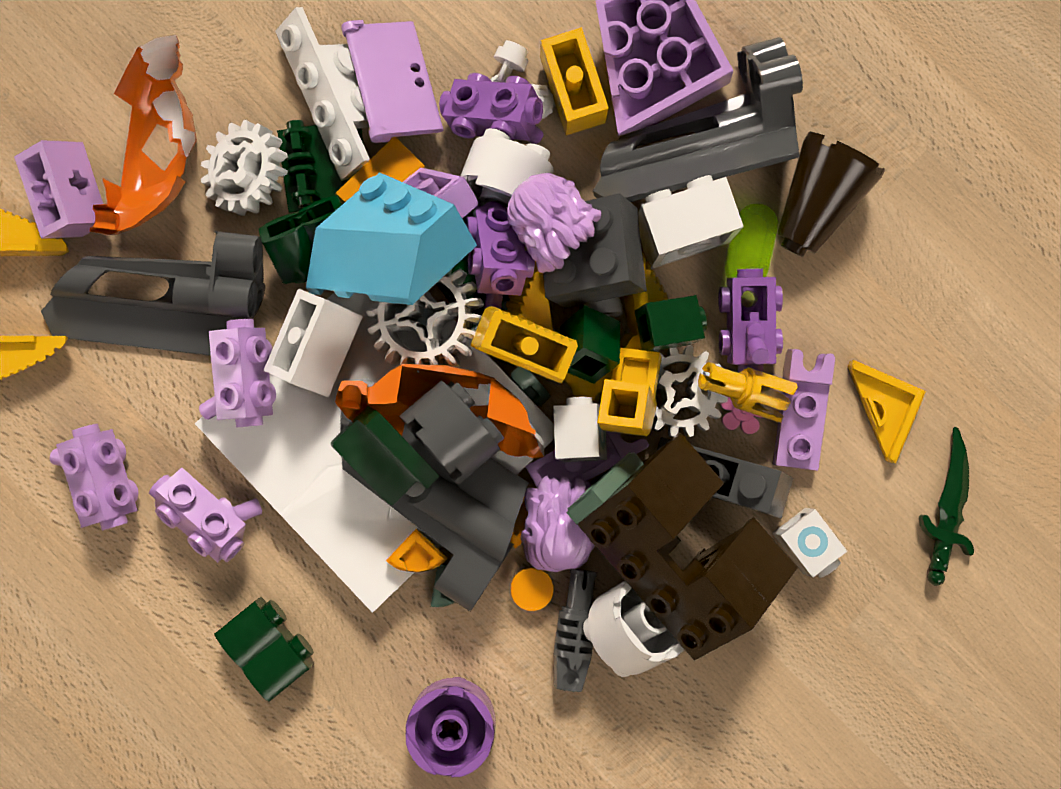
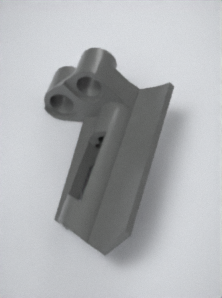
[593,37,803,202]
[41,231,265,355]
[340,378,529,612]

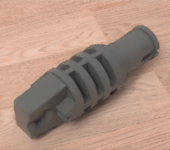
[553,569,597,692]

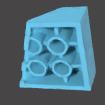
[306,172,477,305]

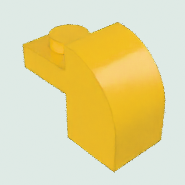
[597,348,662,436]

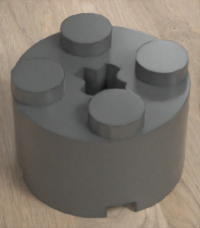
[399,381,504,485]

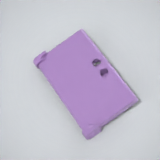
[341,20,444,143]

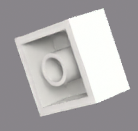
[638,175,744,269]

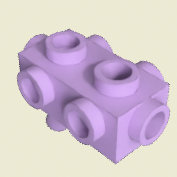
[199,319,276,427]
[50,424,139,531]
[149,468,262,563]

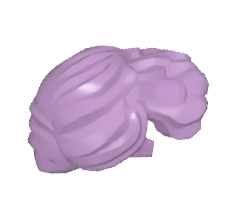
[507,173,601,273]
[520,476,594,572]

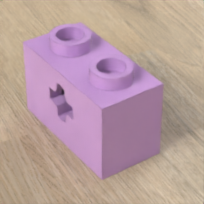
[14,140,103,239]

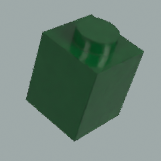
[634,295,707,351]
[560,305,620,384]

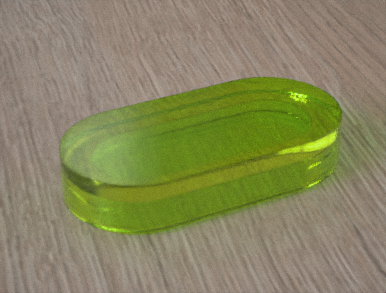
[724,203,778,278]

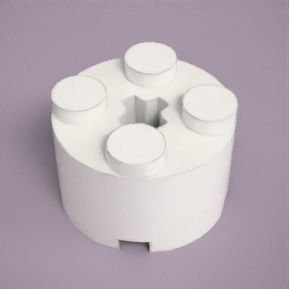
[461,128,554,208]
[583,581,684,677]

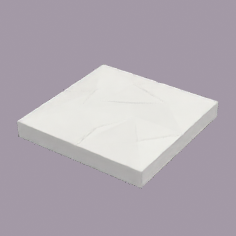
[195,292,555,613]

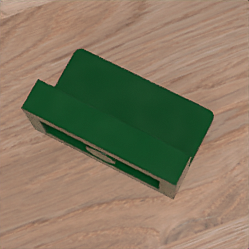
[331,406,439,505]

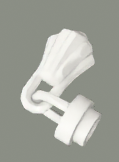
[490,40,555,119]

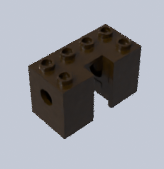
[577,433,798,661]

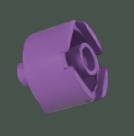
[406,677,496,778]

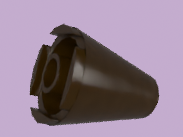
[777,131,885,257]

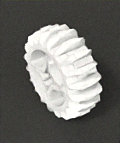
[366,269,484,373]

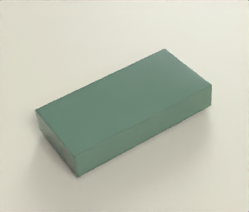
[566,452,643,525]

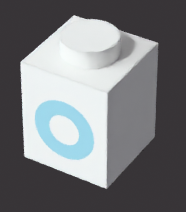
[553,397,607,462]
[772,508,847,578]

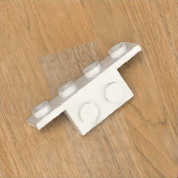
[275,7,370,181]

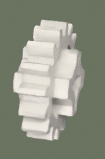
[201,120,288,216]
[652,345,728,437]

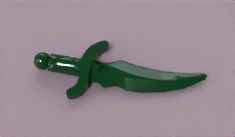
[918,427,974,586]

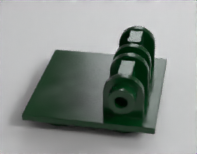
[277,120,365,213]

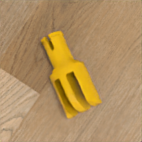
[698,362,798,423]

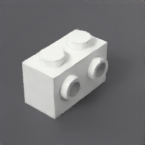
[263,289,363,397]

